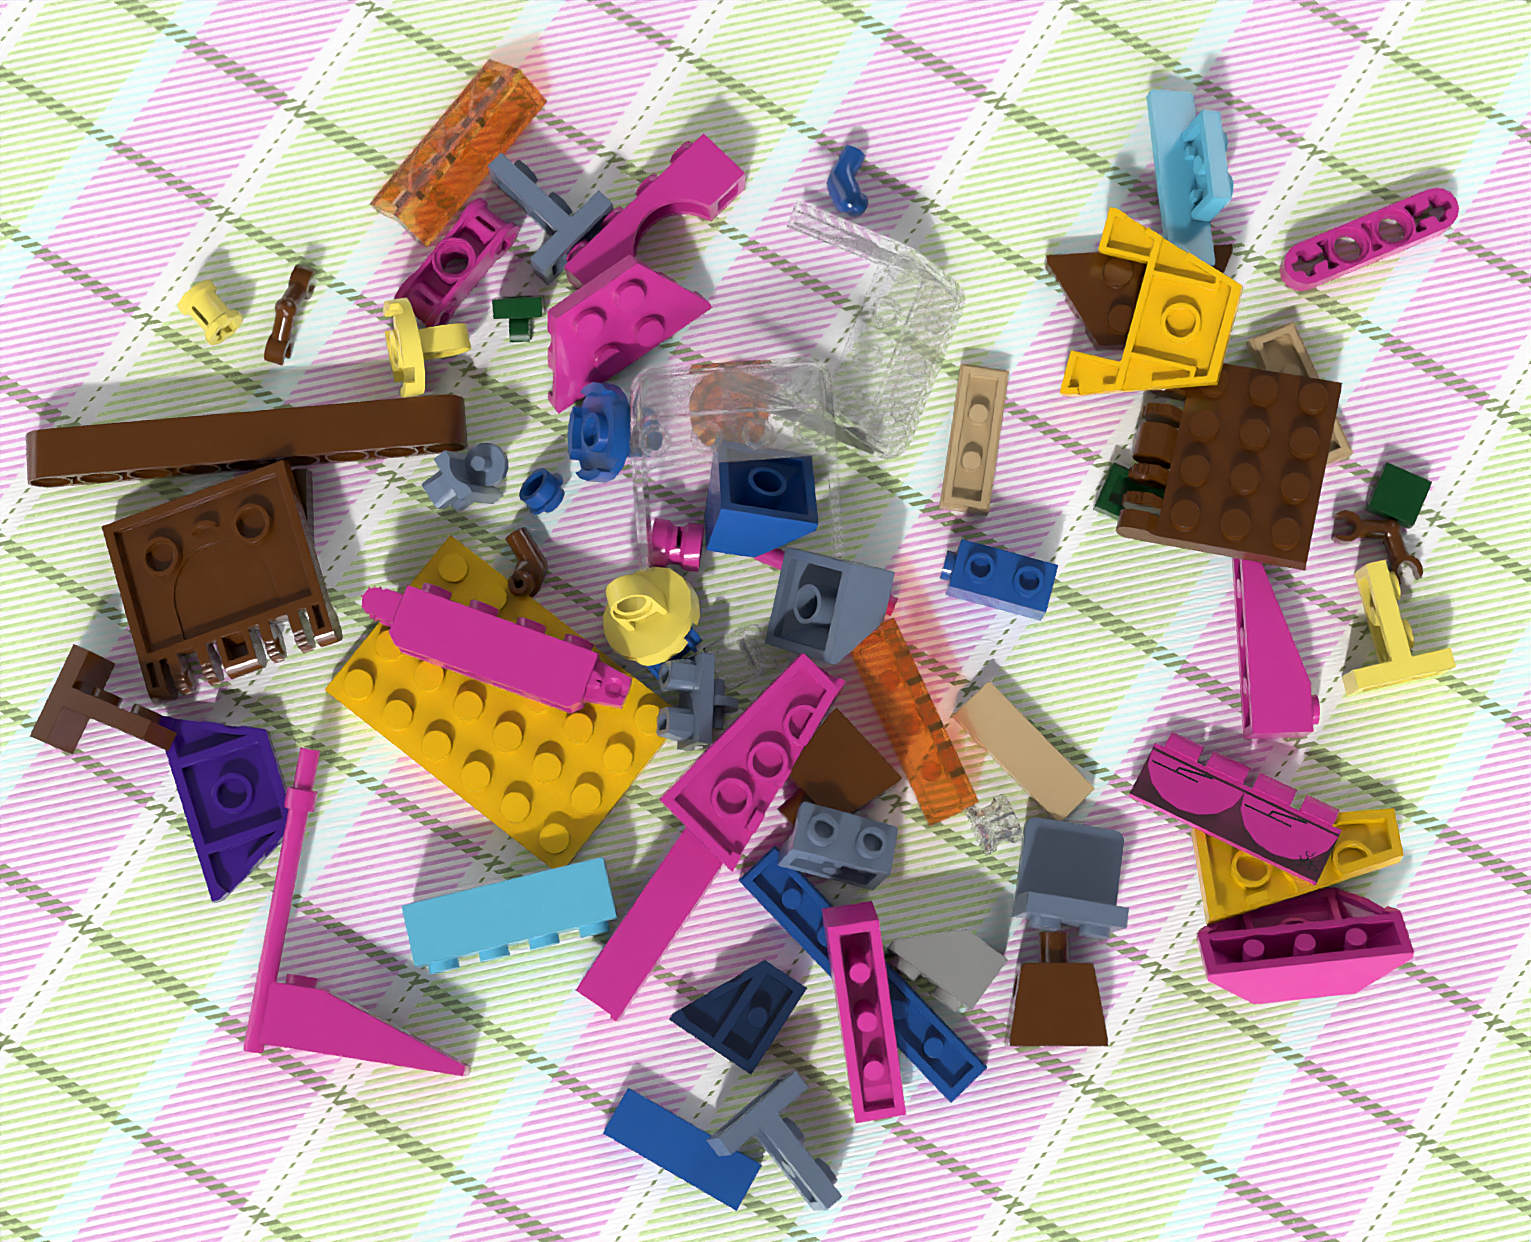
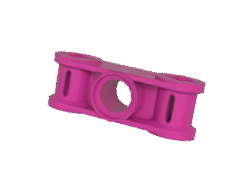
[393,197,520,328]

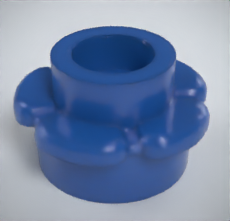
[519,468,565,515]

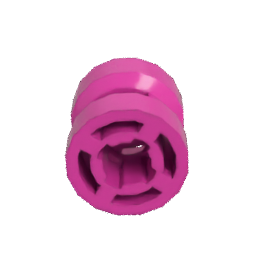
[649,518,705,572]

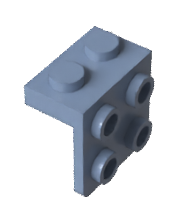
[1012,817,1129,939]

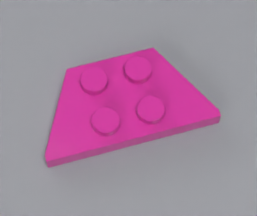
[547,254,712,414]

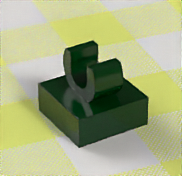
[492,295,546,343]

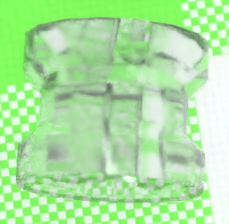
[965,794,1024,856]

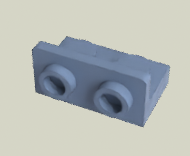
[777,802,898,891]

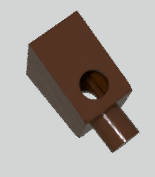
[777,707,902,828]
[1005,932,1108,1046]

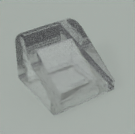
[703,624,778,693]

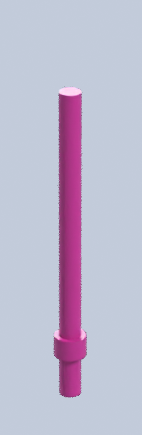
[243,747,320,1053]

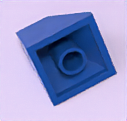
[704,440,819,558]

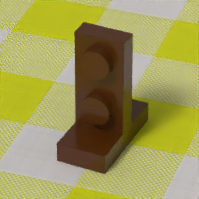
[30,644,177,755]

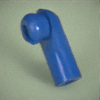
[826,145,869,218]

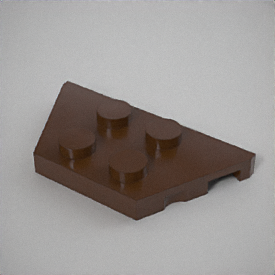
[1044,244,1233,351]

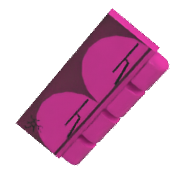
[1129,731,1342,886]

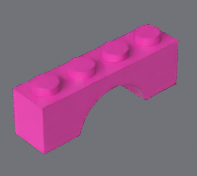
[564,133,745,290]

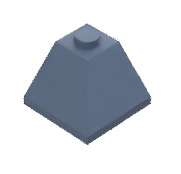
[765,547,895,665]

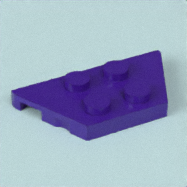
[159,716,288,903]

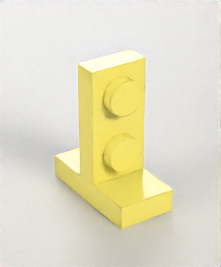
[1342,560,1456,696]

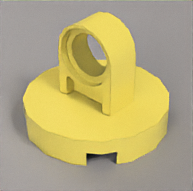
[383,298,472,398]
[603,567,700,666]

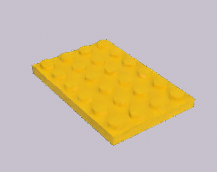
[324,535,672,869]

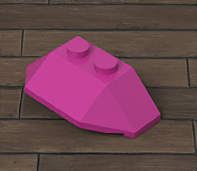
[1196,887,1415,1005]

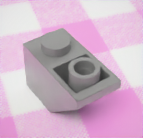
[886,929,1008,1012]

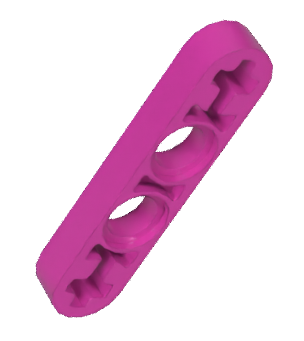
[1279,188,1459,291]

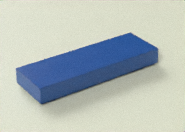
[603,1087,762,1211]

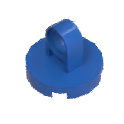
[567,382,664,483]

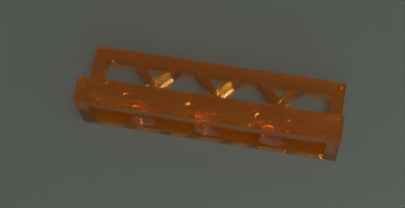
[369,59,548,247]
[849,618,979,828]

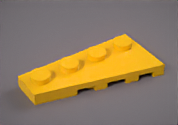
[1191,808,1404,926]

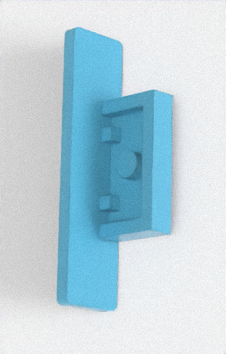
[1146,89,1234,266]

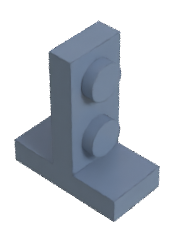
[488,153,614,286]
[706,1071,843,1211]

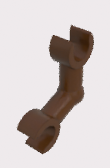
[264,264,316,366]
[1331,510,1423,585]

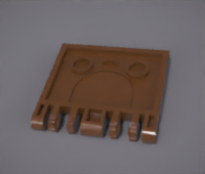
[1115,363,1342,571]
[101,460,343,706]

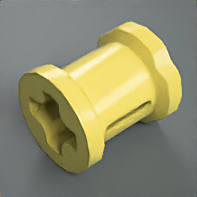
[178,280,243,346]

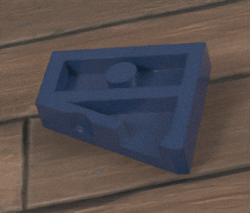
[669,960,807,1075]

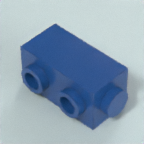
[940,539,1059,621]

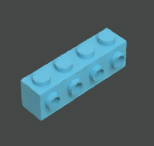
[401,857,619,975]

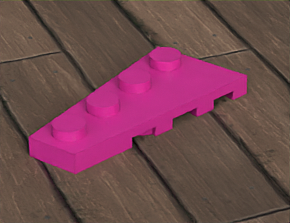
[658,653,839,872]

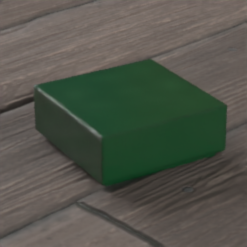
[1364,462,1432,529]

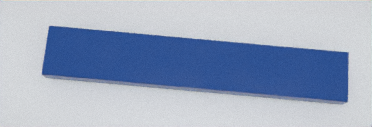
[738,845,987,1103]

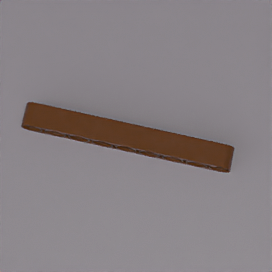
[25,394,468,488]

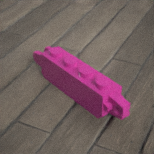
[361,583,632,714]

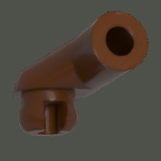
[505,527,548,598]

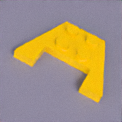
[1059,207,1244,397]

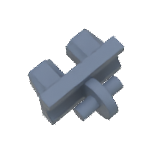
[422,443,509,511]
[656,652,739,751]

